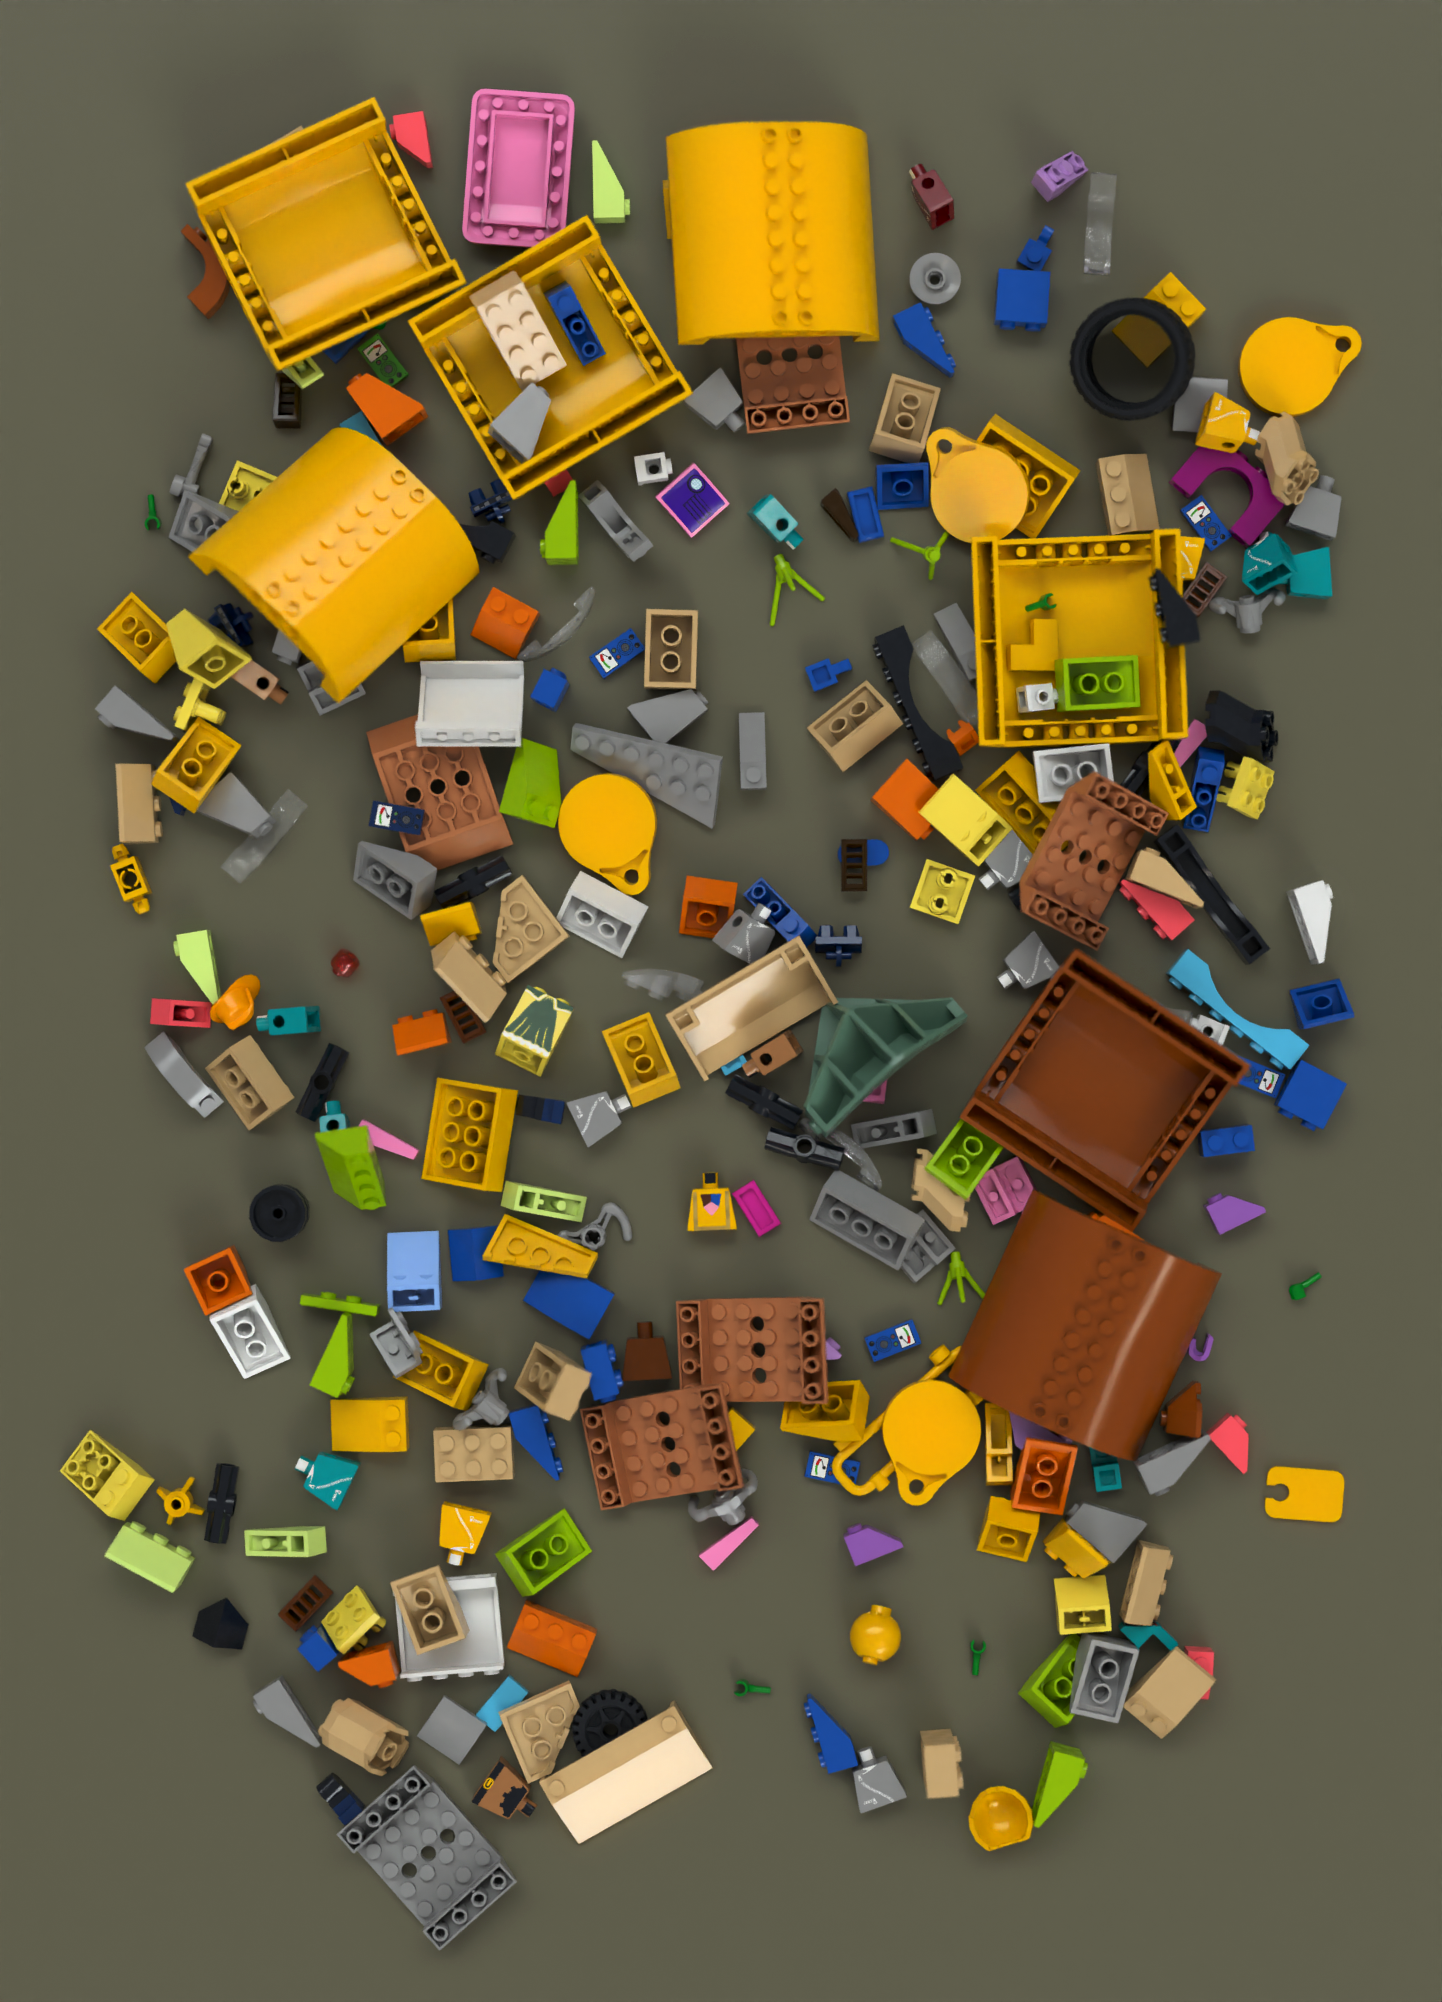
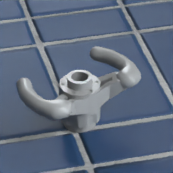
[1208,588,1286,634]
[557,1202,632,1250]
[453,1368,509,1431]
[688,1468,758,1525]

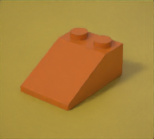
[1010,1437,1078,1516]

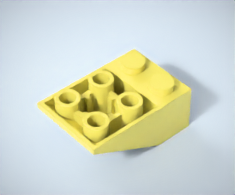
[919,774,1012,867]
[60,1430,155,1521]

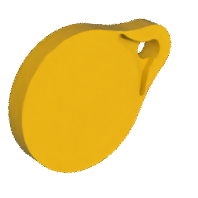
[1238,317,1362,417]
[926,427,1030,543]
[558,773,657,895]
[882,1379,981,1506]

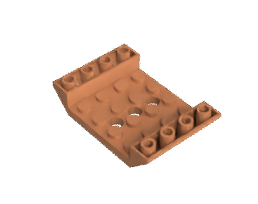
[736,336,850,434]
[366,714,514,871]
[1019,772,1169,951]
[676,1297,829,1404]
[580,1384,744,1510]

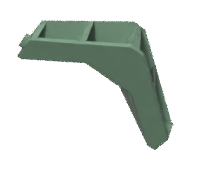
[804,997,968,1138]

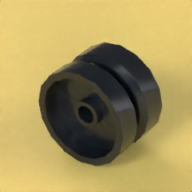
[249,1184,310,1242]

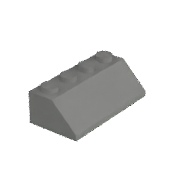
[809,1170,926,1270]

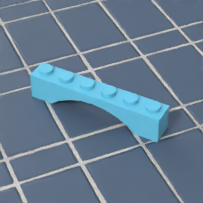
[1166,949,1309,1070]

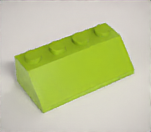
[315,1125,386,1210]

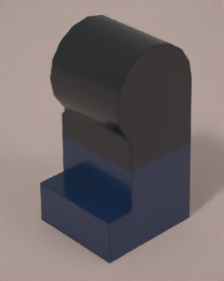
[515,1094,566,1124]
[316,1773,365,1825]

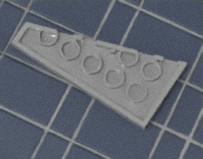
[570,723,723,828]

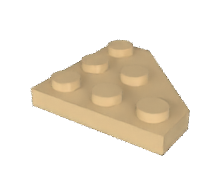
[492,875,570,983]
[498,1681,580,1784]

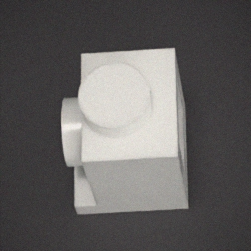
[634,452,673,486]
[1015,683,1058,713]
[1190,1015,1230,1045]

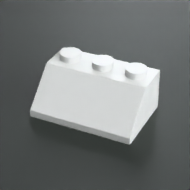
[556,871,648,958]

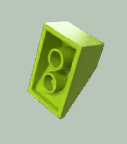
[540,480,579,565]
[1054,655,1141,712]
[499,738,561,828]
[924,1119,1004,1200]
[310,1312,355,1398]
[495,1508,592,1597]
[1018,1634,1081,1728]
[1032,1741,1087,1828]

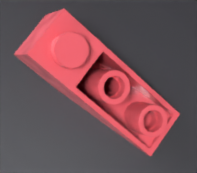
[1119,879,1195,941]

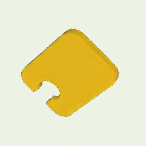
[1264,1466,1344,1522]

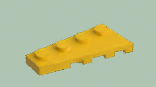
[482,1214,598,1278]

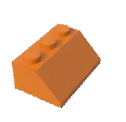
[506,1600,597,1677]

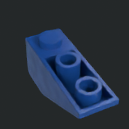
[543,281,606,366]
[892,302,956,378]
[1183,746,1225,832]
[743,877,818,948]
[509,1404,564,1481]
[804,1693,858,1774]

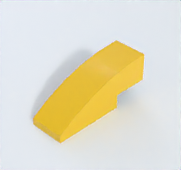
[985,1403,1013,1486]

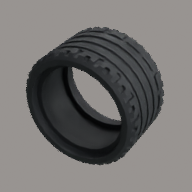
[1069,298,1196,421]

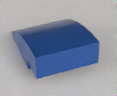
[523,1270,615,1340]

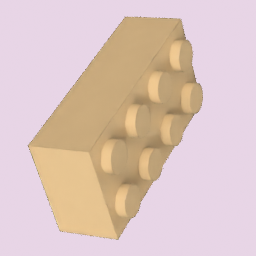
[469,270,567,391]

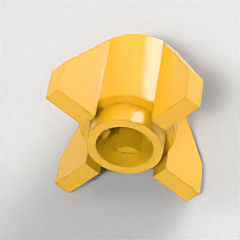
[156,1476,206,1525]

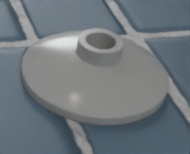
[909,253,961,305]

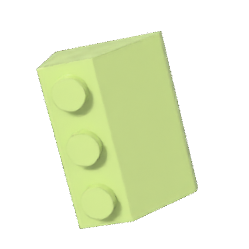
[105,1521,195,1593]

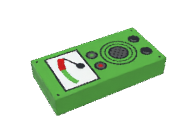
[357,333,409,387]

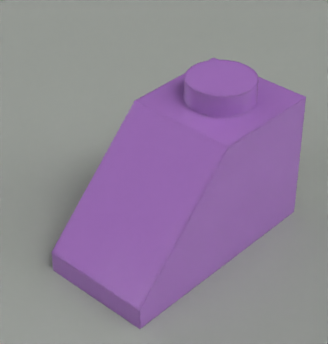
[1203,1193,1266,1235]
[843,1523,903,1566]

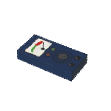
[369,800,425,836]

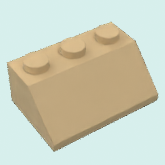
[1095,454,1160,535]
[807,680,903,772]
[116,764,163,844]
[431,931,507,1023]
[205,1035,295,1131]
[1119,1540,1173,1626]

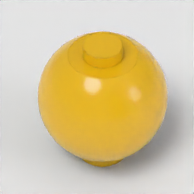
[850,1605,901,1665]

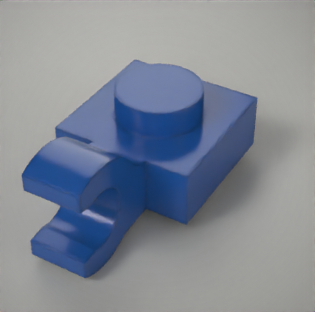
[1017,225,1054,271]
[805,658,852,692]

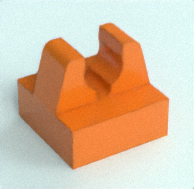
[946,720,979,756]

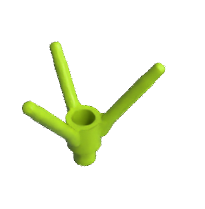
[890,531,949,580]
[770,554,825,626]
[937,1252,985,1306]

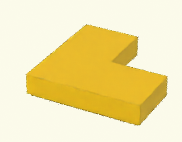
[1007,619,1058,672]

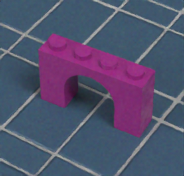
[1168,446,1285,549]

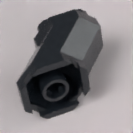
[1205,690,1278,763]

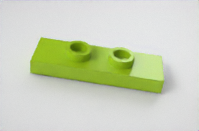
[300,1292,380,1316]

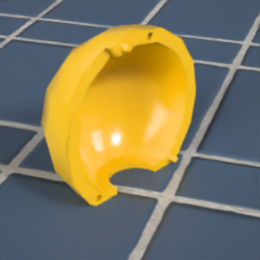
[968,1786,1034,1851]

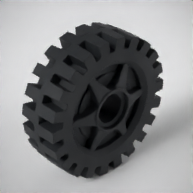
[572,1689,648,1757]

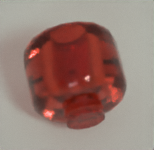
[330,949,360,977]

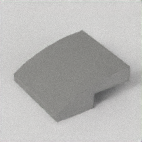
[1172,377,1228,432]
[297,660,366,716]
[900,1209,956,1283]
[417,1695,487,1764]

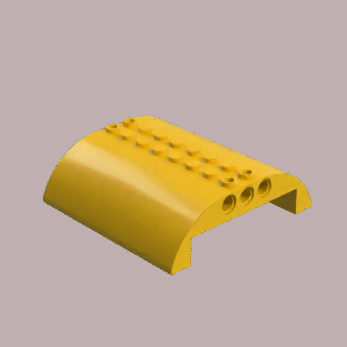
[185,97,466,371]
[666,122,880,345]
[408,215,693,500]
[188,427,480,704]
[971,529,1188,748]

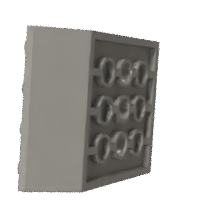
[336,1765,517,1951]

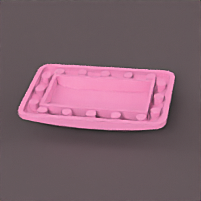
[462,89,575,248]

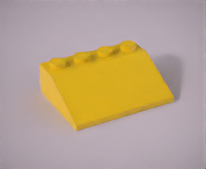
[977,414,1081,538]
[421,1077,518,1192]

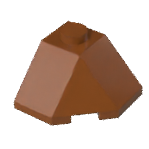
[1160,1380,1202,1438]

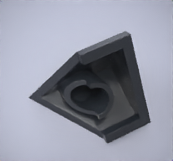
[192,1597,249,1650]

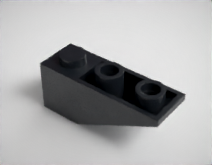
[1149,568,1201,649]

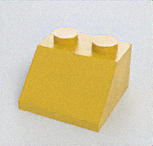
[420,902,482,947]
[977,1496,1040,1562]

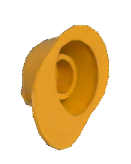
[210,974,260,1030]

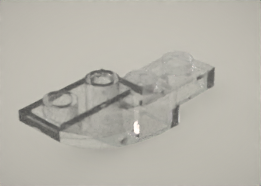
[621,969,705,1001]

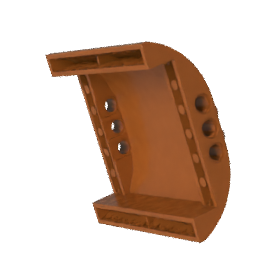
[959,948,1251,1232]
[948,1189,1222,1461]

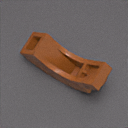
[181,224,230,320]

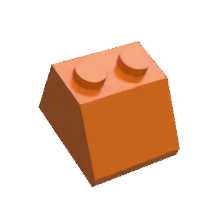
[471,587,540,660]
[679,876,738,938]
[392,1009,452,1055]
[183,1245,253,1316]
[338,1641,401,1688]

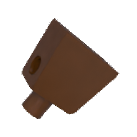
[623,1321,672,1381]

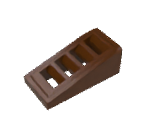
[1183,562,1227,618]
[440,991,486,1044]
[278,1575,333,1632]

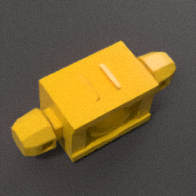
[110,844,152,914]

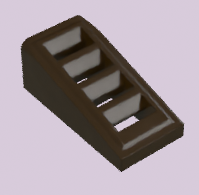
[273,373,302,429]
[820,488,859,542]
[841,839,867,892]

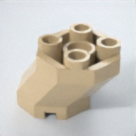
[1255,412,1319,506]
[911,1148,970,1232]
[318,1698,409,1776]

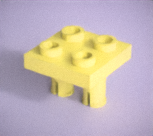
[219,460,277,511]
[173,678,226,732]
[1216,757,1275,820]
[909,859,975,925]
[321,1585,386,1654]

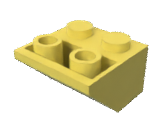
[1053,1574,1112,1635]

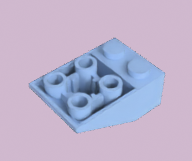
[387,1231,442,1312]

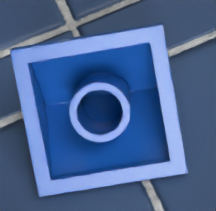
[875,462,929,510]
[1290,978,1354,1029]
[448,1225,504,1281]

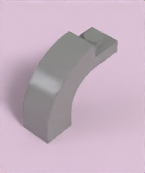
[578,480,653,562]
[144,1031,224,1118]

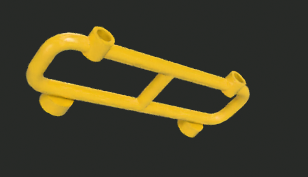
[832,1344,983,1496]

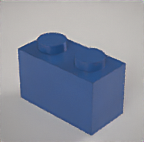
[530,668,570,712]
[1197,1124,1255,1157]
[298,1624,340,1672]

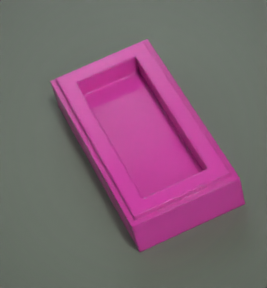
[732,1180,781,1237]

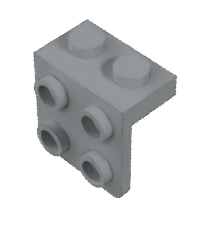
[369,1307,423,1379]

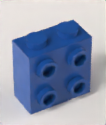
[994,268,1050,332]
[1274,1060,1347,1131]
[580,1339,624,1403]

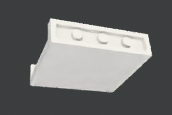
[415,661,524,747]
[393,1573,505,1682]

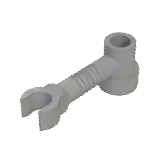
[169,433,213,497]

